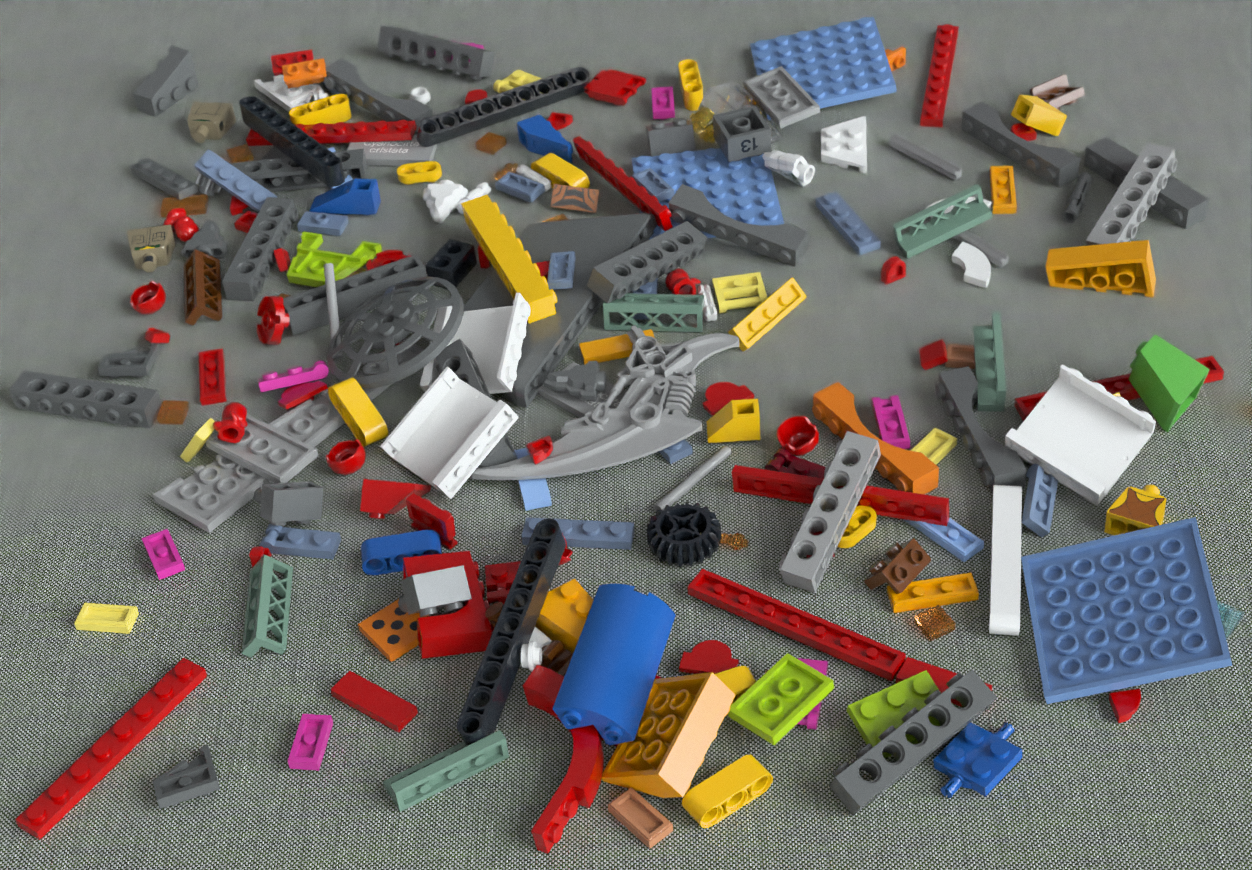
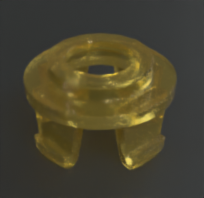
[690,106,716,143]

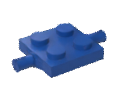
[933,722,1022,798]

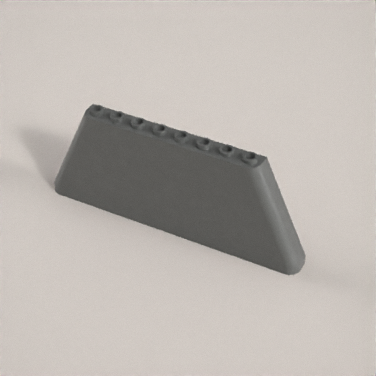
[464,213,656,408]

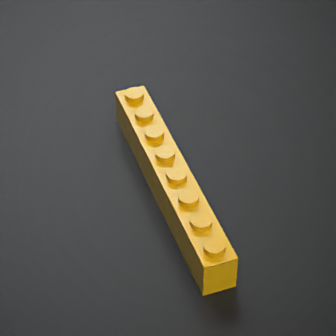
[461,195,557,324]

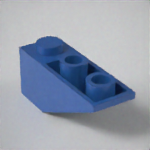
[517,114,573,164]
[310,179,381,215]

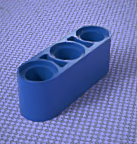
[361,530,442,575]

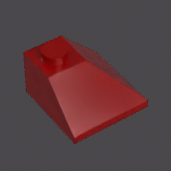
[360,479,431,519]

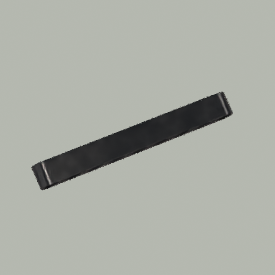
[417,66,590,147]
[239,96,345,187]
[457,518,566,747]

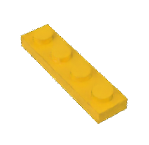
[728,277,807,352]

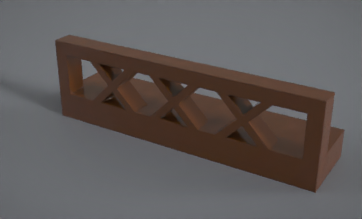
[183,249,222,326]

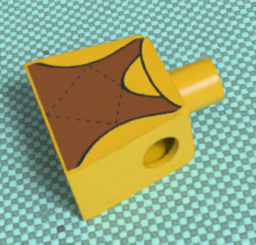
[1104,484,1167,536]

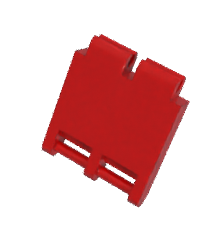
[584,69,646,106]

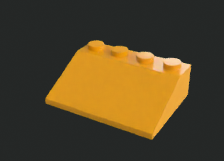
[602,672,735,798]

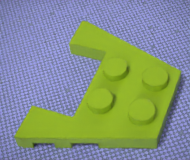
[287,231,383,287]

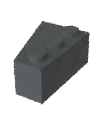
[133,45,199,117]

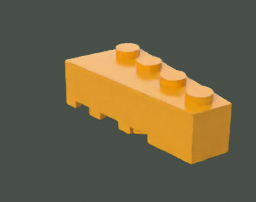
[1045,240,1156,298]
[535,578,594,653]

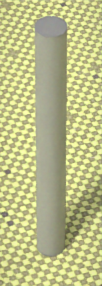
[324,263,343,359]
[654,446,732,512]

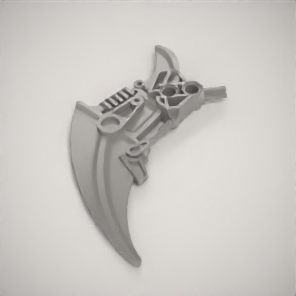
[470,325,739,480]

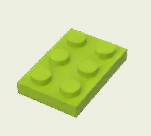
[728,653,834,745]
[846,670,941,758]

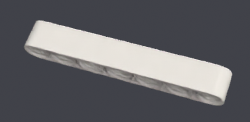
[989,485,1022,636]

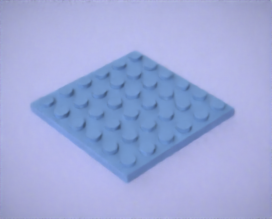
[750,17,897,120]
[631,148,784,240]
[1021,517,1233,704]

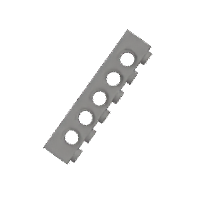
[1086,142,1178,246]
[779,431,881,593]

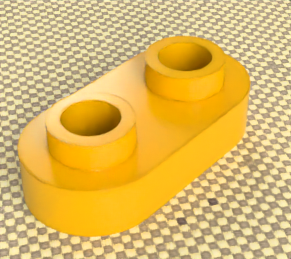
[397,161,442,185]
[837,506,877,548]

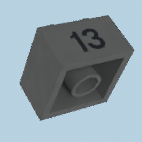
[713,106,771,162]

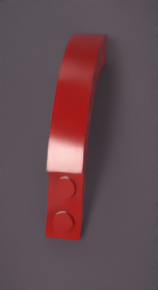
[523,665,604,854]

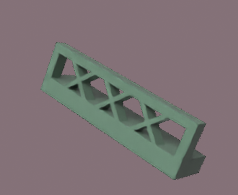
[893,184,993,259]
[603,293,704,332]
[973,312,1006,411]
[241,555,293,658]
[383,730,509,812]

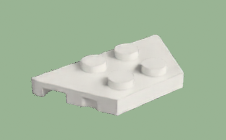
[254,75,322,112]
[821,116,867,173]

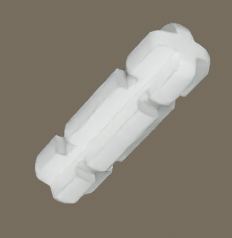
[516,164,552,192]
[456,182,491,214]
[697,284,718,322]

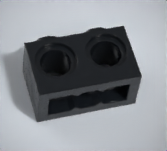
[426,239,477,289]

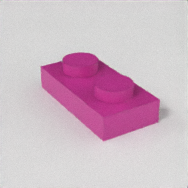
[651,86,675,120]
[142,529,185,580]
[287,714,333,771]

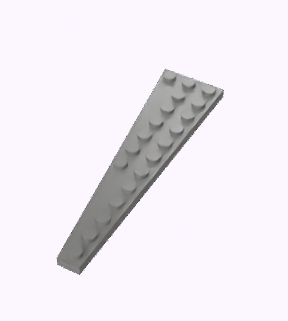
[153,344,424,533]

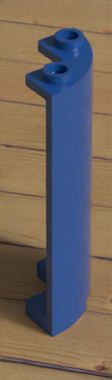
[552,584,676,745]

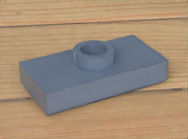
[631,168,674,202]
[495,172,545,203]
[297,211,349,236]
[547,251,576,290]

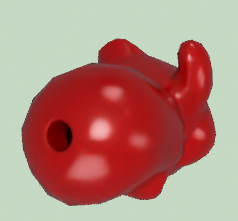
[163,208,199,242]
[665,268,701,295]
[213,402,247,443]

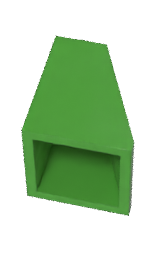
[1129,334,1210,432]

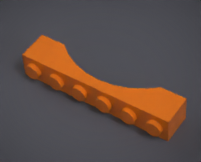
[812,382,939,494]

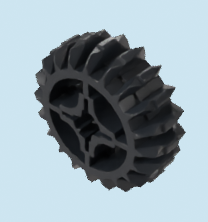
[646,501,722,568]

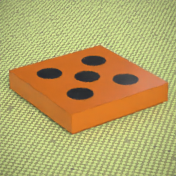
[358,599,427,662]

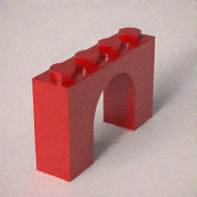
[403,551,494,659]

